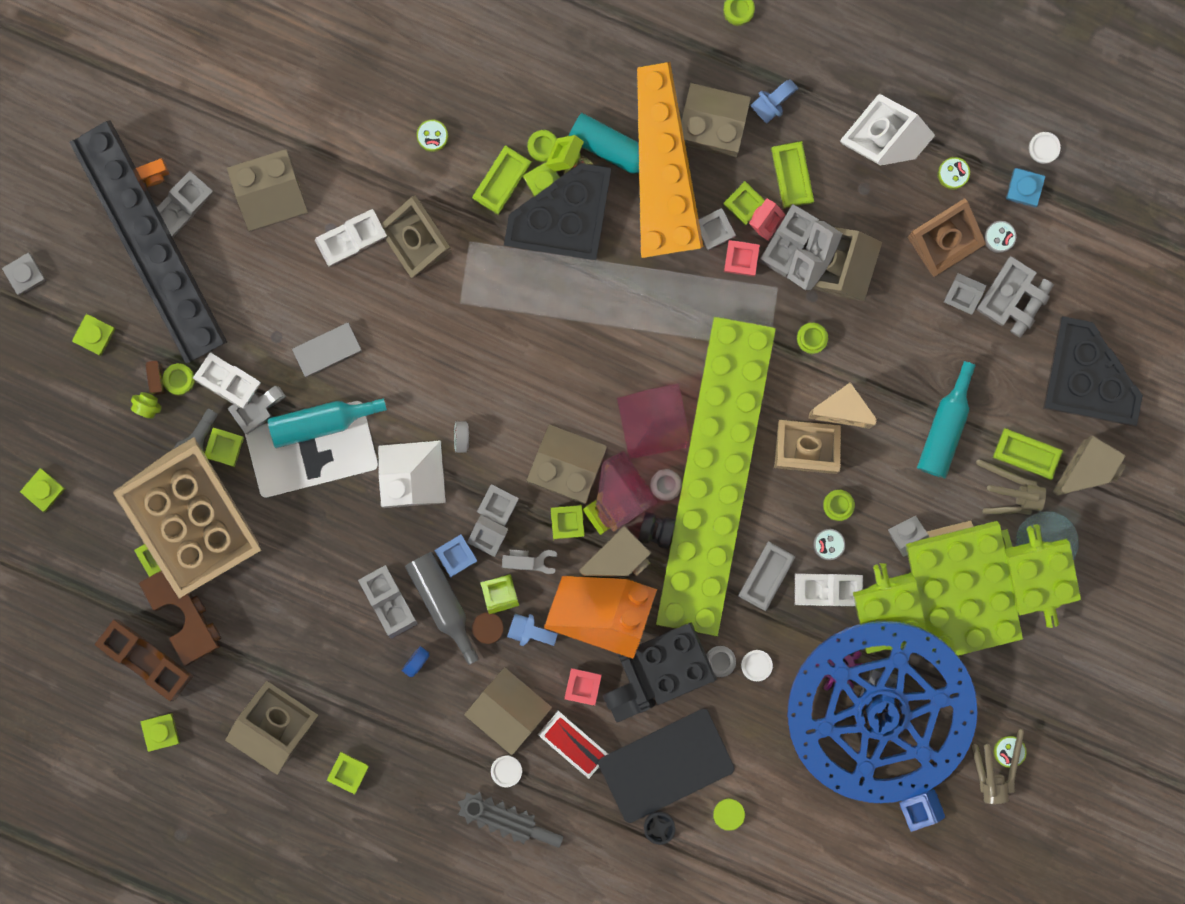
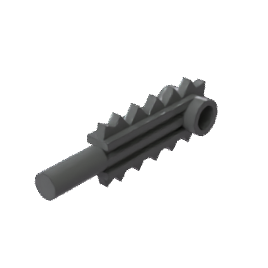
[457,792,563,848]

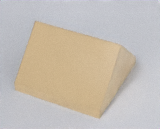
[808,383,876,429]
[774,420,841,474]

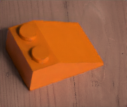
[544,576,657,659]

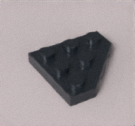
[504,163,612,261]
[1043,316,1143,427]

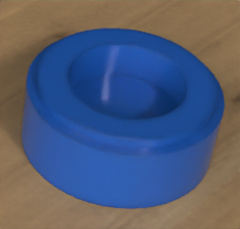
[401,646,430,678]

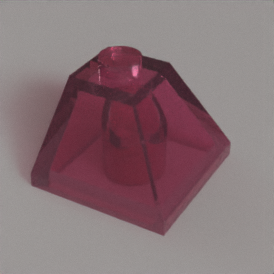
[617,383,690,459]
[596,451,659,532]

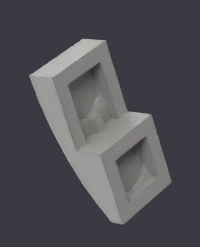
[157,171,213,237]
[759,204,819,277]
[787,221,843,290]
[358,565,418,639]

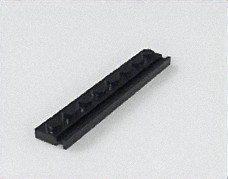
[69,120,227,364]

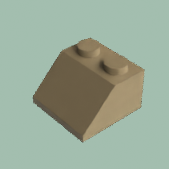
[681,83,751,158]
[227,149,308,232]
[812,227,882,301]
[527,424,608,505]
[1052,436,1126,496]
[579,526,651,577]
[225,681,318,775]

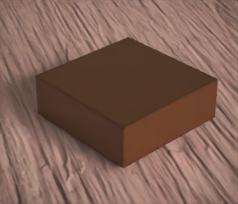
[145,361,166,395]

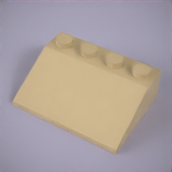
[113,437,261,598]

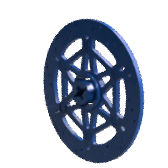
[788,621,977,803]

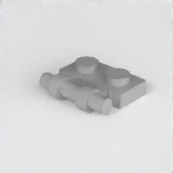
[976,256,1054,338]

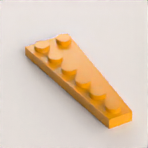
[637,62,703,258]

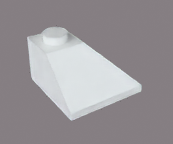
[840,94,935,166]
[378,441,446,508]

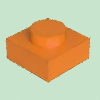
[136,158,170,187]

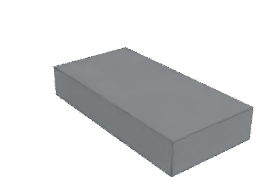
[292,323,362,378]
[738,541,796,611]

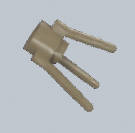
[976,460,1046,515]
[972,729,1024,804]

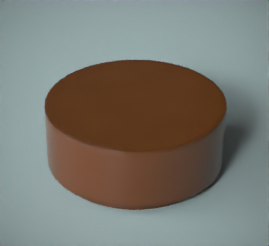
[472,612,504,644]

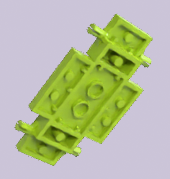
[853,521,1081,661]

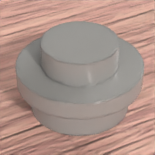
[706,646,736,677]

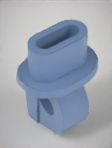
[751,79,799,124]
[507,614,558,646]

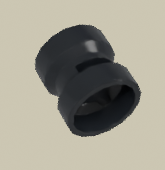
[638,511,676,549]
[643,811,676,845]

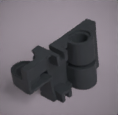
[602,622,717,723]

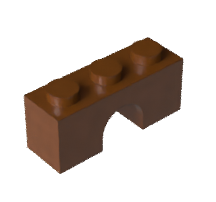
[138,571,222,666]
[95,620,194,702]

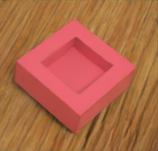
[749,198,786,241]
[724,240,760,277]
[564,668,602,706]

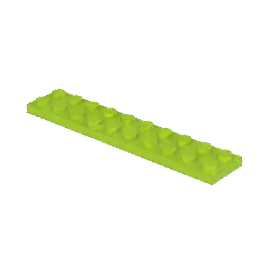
[656,317,776,636]

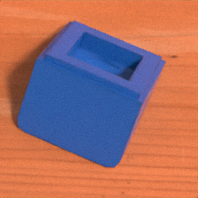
[899,789,945,832]

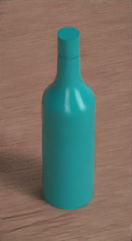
[569,113,639,173]
[917,361,976,479]
[268,398,387,449]

